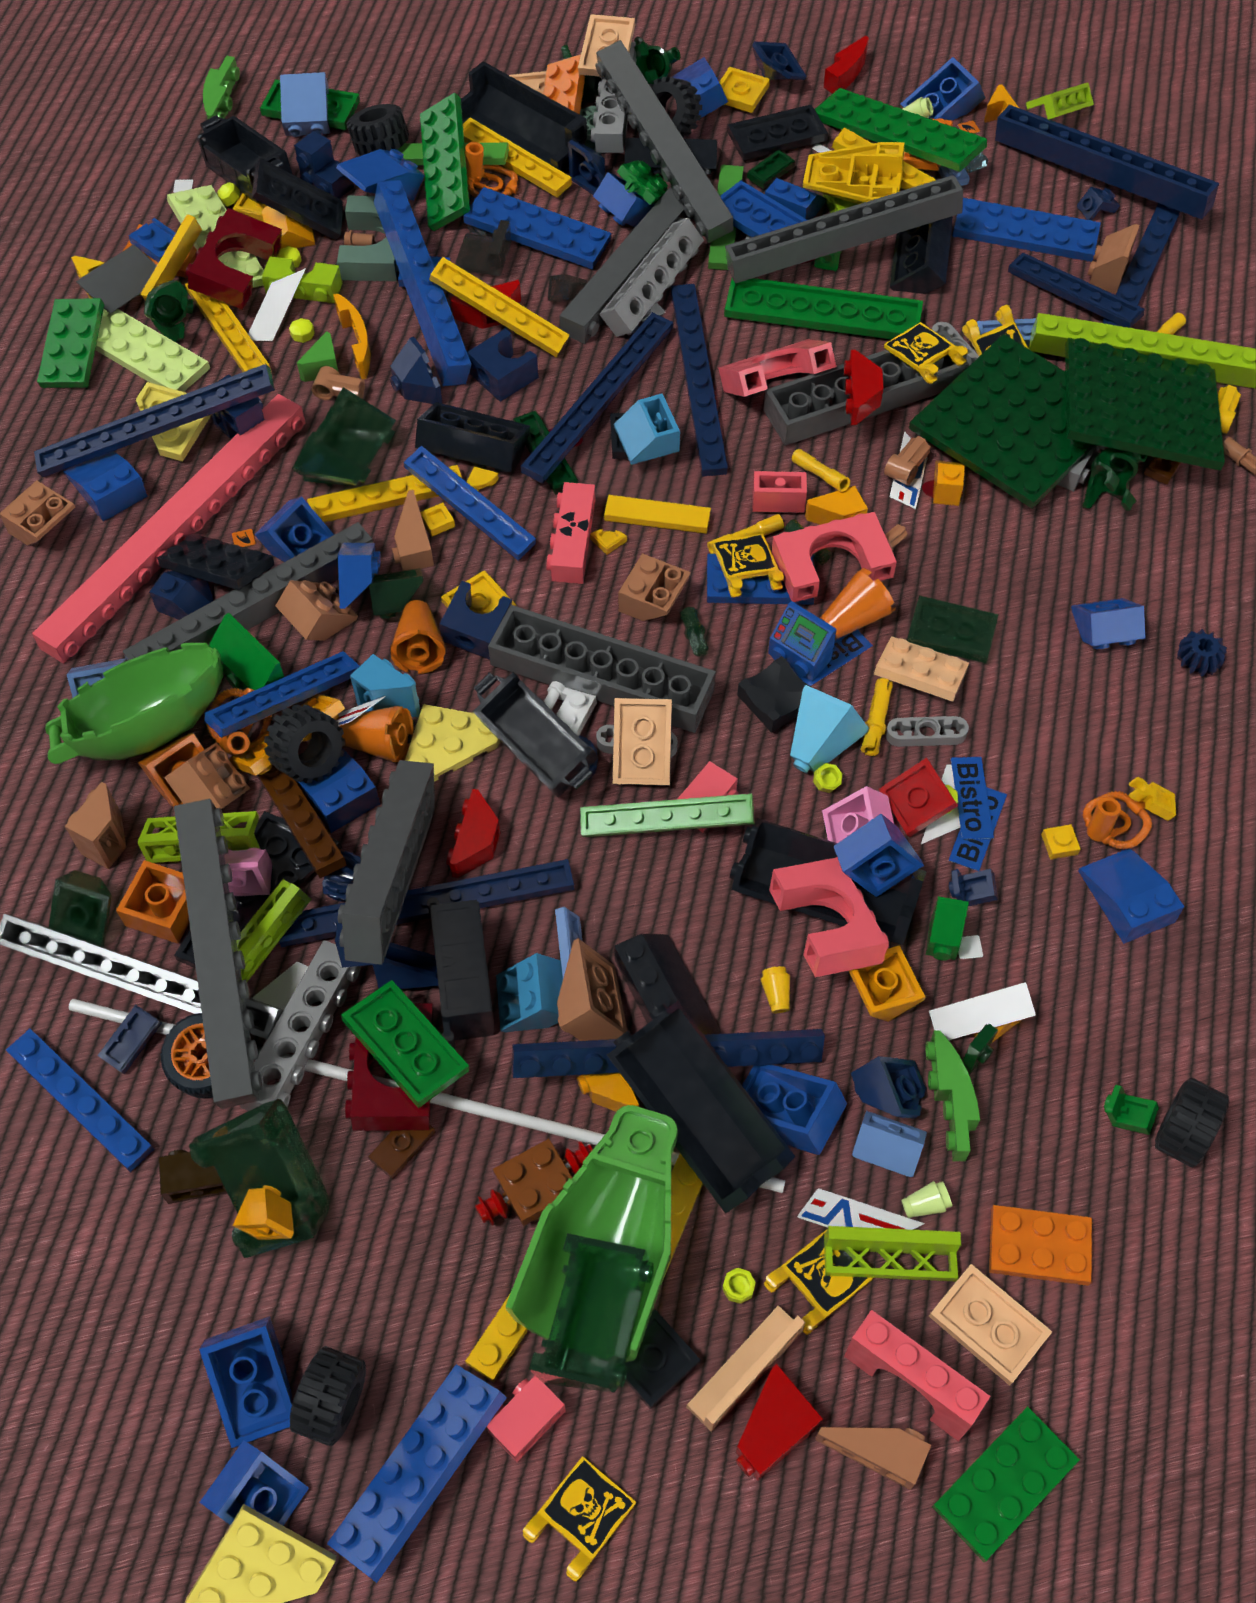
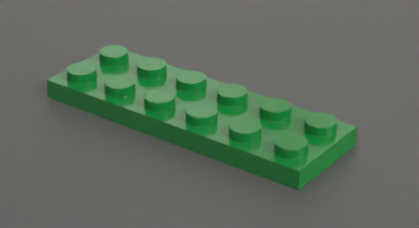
[420,92,470,231]

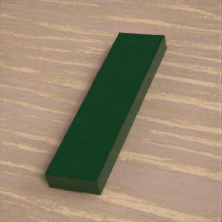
[513,410,578,495]

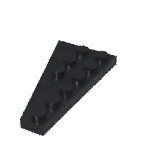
[174,811,342,968]

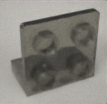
[455,220,512,276]

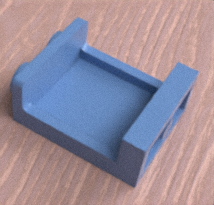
[280,72,330,137]

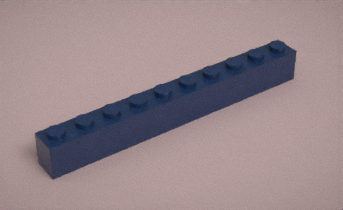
[995,105,1219,220]

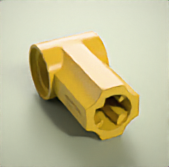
[1218,385,1241,434]

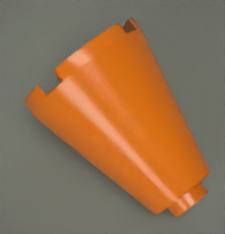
[820,568,896,640]
[390,600,446,674]
[336,706,414,762]

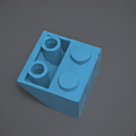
[614,393,680,465]
[350,654,421,718]
[496,953,563,1032]

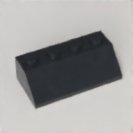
[625,137,717,175]
[890,216,953,294]
[415,402,531,472]
[614,934,722,1035]

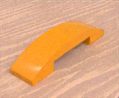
[333,293,371,379]

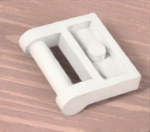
[544,681,597,737]

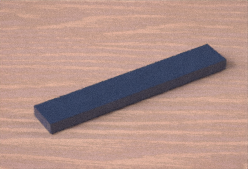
[1008,253,1145,328]

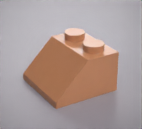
[1087,224,1140,294]

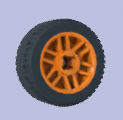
[161,1013,213,1098]

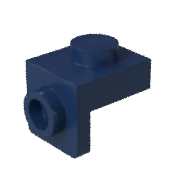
[1077,187,1120,220]
[949,869,998,906]

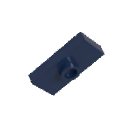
[97,1004,162,1074]

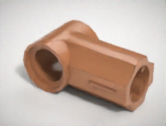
[311,366,365,401]
[884,436,931,486]

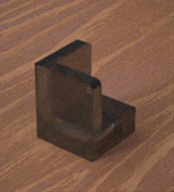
[547,274,587,302]

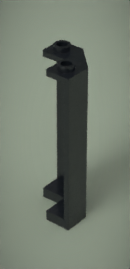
[461,61,587,174]
[729,818,927,945]
[607,1001,796,1214]

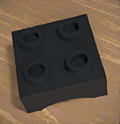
[737,656,811,733]

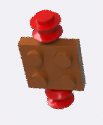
[475,1139,593,1226]

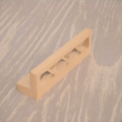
[686,1306,805,1432]

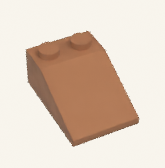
[557,938,627,1041]

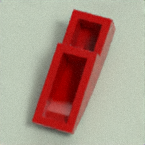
[823,35,869,94]

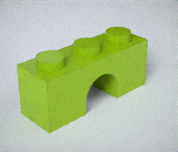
[261,256,342,304]

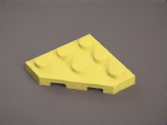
[136,382,212,462]
[405,704,500,782]
[185,1504,336,1603]

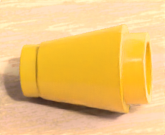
[760,966,790,1014]

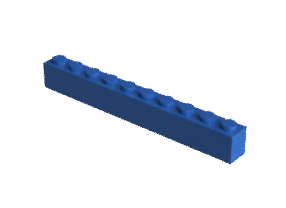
[374,180,472,386]

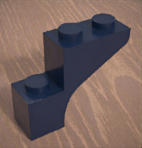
[335,921,439,989]

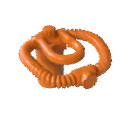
[465,142,518,198]
[206,688,272,755]
[1083,791,1152,850]

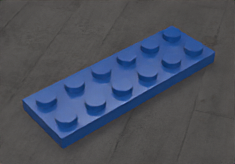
[464,187,611,270]
[952,198,1101,262]
[327,1364,507,1583]

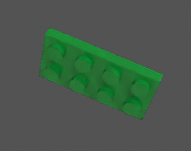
[260,79,360,130]
[37,298,105,388]
[341,980,469,1108]
[932,1406,1080,1563]

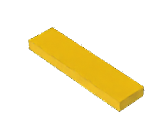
[141,214,202,301]
[604,495,711,534]

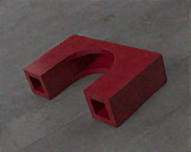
[185,208,282,310]
[345,1003,433,1131]

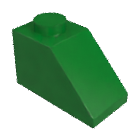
[925,896,969,961]

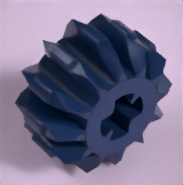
[1177,629,1227,677]
[322,851,361,902]

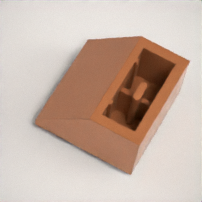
[0,480,75,545]
[618,553,691,621]
[275,580,358,641]
[164,742,250,809]
[65,782,126,869]

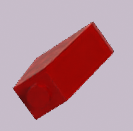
[735,1364,823,1481]

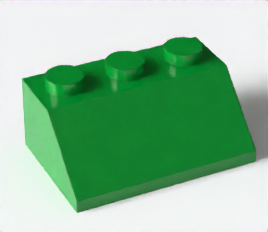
[209,613,284,690]

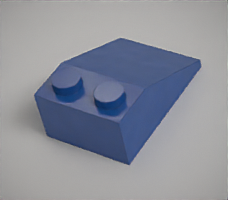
[670,57,728,118]
[900,57,986,121]
[336,149,425,201]
[63,451,148,522]
[295,748,380,833]
[1078,848,1184,944]
[742,1065,847,1156]
[199,1316,293,1448]

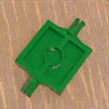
[617,160,668,205]

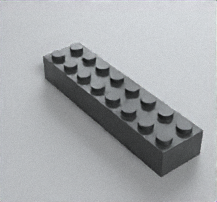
[763,330,969,446]
[488,604,716,733]
[338,760,435,965]

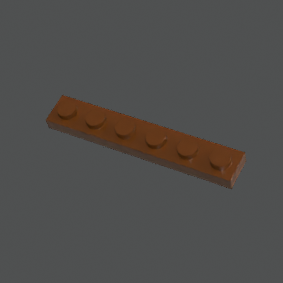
[257,765,347,878]

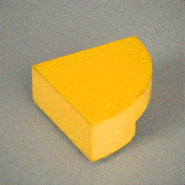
[467,466,499,491]
[590,529,627,555]

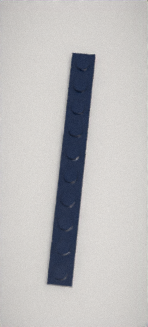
[1103,203,1181,327]
[671,284,728,477]
[521,312,673,484]
[34,364,275,477]
[279,859,574,947]
[512,1029,825,1078]

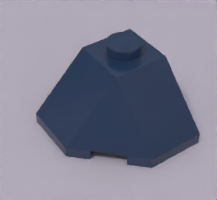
[752,41,807,80]
[568,140,605,195]
[390,336,443,404]
[149,571,214,620]
[851,1056,926,1118]

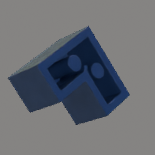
[294,131,354,199]
[212,374,265,439]

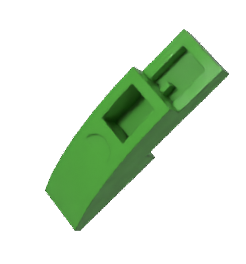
[203,56,240,120]
[925,1030,980,1161]

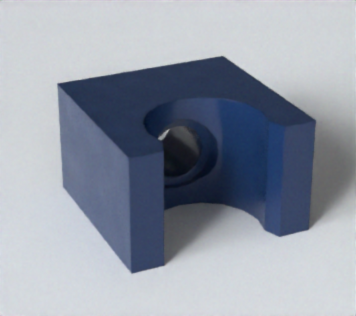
[467,328,539,402]
[439,581,512,660]

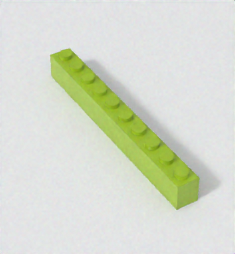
[1029,313,1256,389]

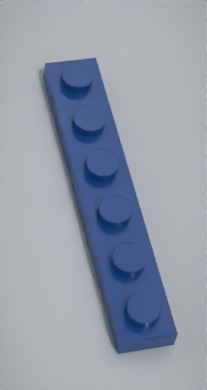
[404,446,536,560]
[205,651,360,738]
[6,1028,155,1173]

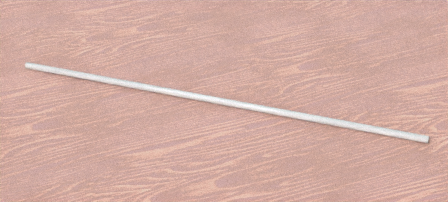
[69,999,785,1193]

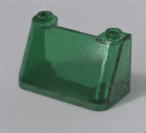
[292,387,396,485]
[189,1099,330,1258]
[529,1233,654,1393]

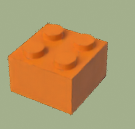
[116,860,190,944]

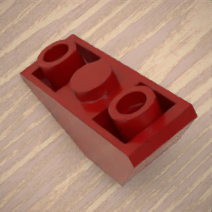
[449,279,521,329]
[844,350,884,425]
[446,789,501,878]

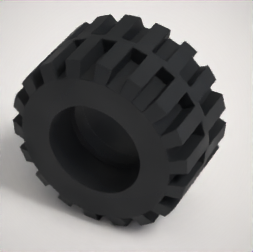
[649,77,702,138]
[347,104,409,155]
[264,704,345,783]
[1155,1077,1229,1168]
[290,1346,366,1446]

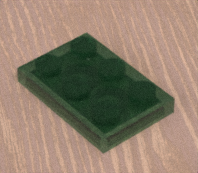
[907,595,999,663]

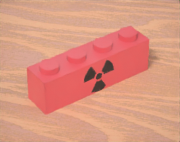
[546,482,596,584]

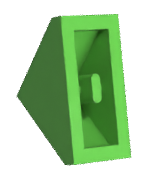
[297,331,338,382]

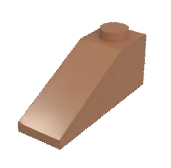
[392,490,434,573]
[815,1427,931,1490]

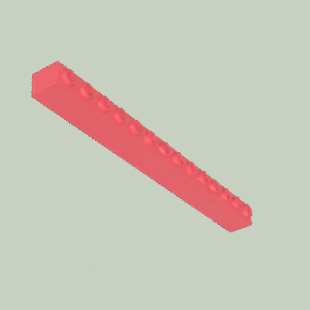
[32,394,306,664]

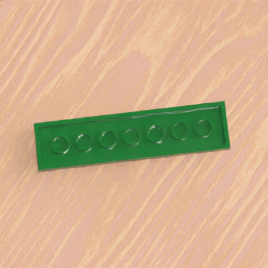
[815,88,987,172]
[724,278,923,339]

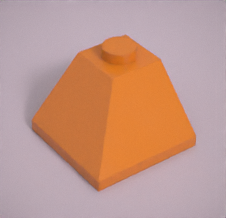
[138,733,205,808]

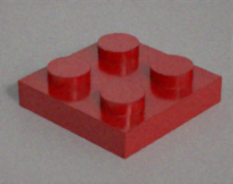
[878,758,958,838]

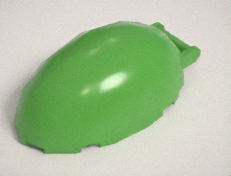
[45,643,223,764]

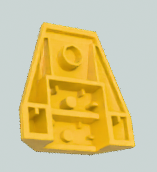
[803,142,905,204]

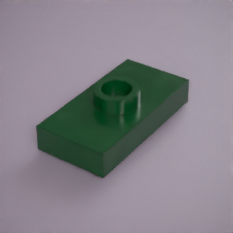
[747,150,795,189]
[962,1023,998,1076]

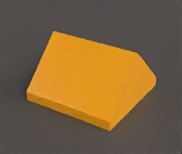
[262,206,315,250]
[849,945,926,1022]

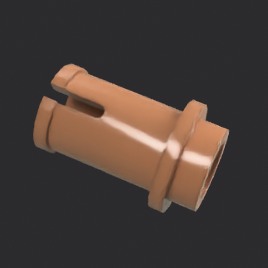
[344,230,375,246]

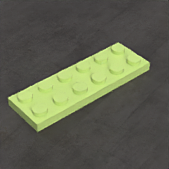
[167,185,264,288]
[95,309,210,392]

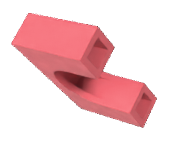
[718,339,836,397]
[772,512,897,602]
[769,857,889,978]
[844,1310,991,1442]

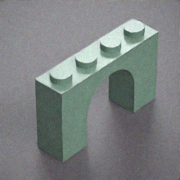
[337,195,399,281]

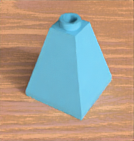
[790,685,869,773]

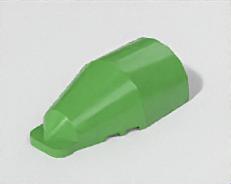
[505,1105,678,1362]

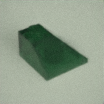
[369,568,423,619]
[48,870,112,947]

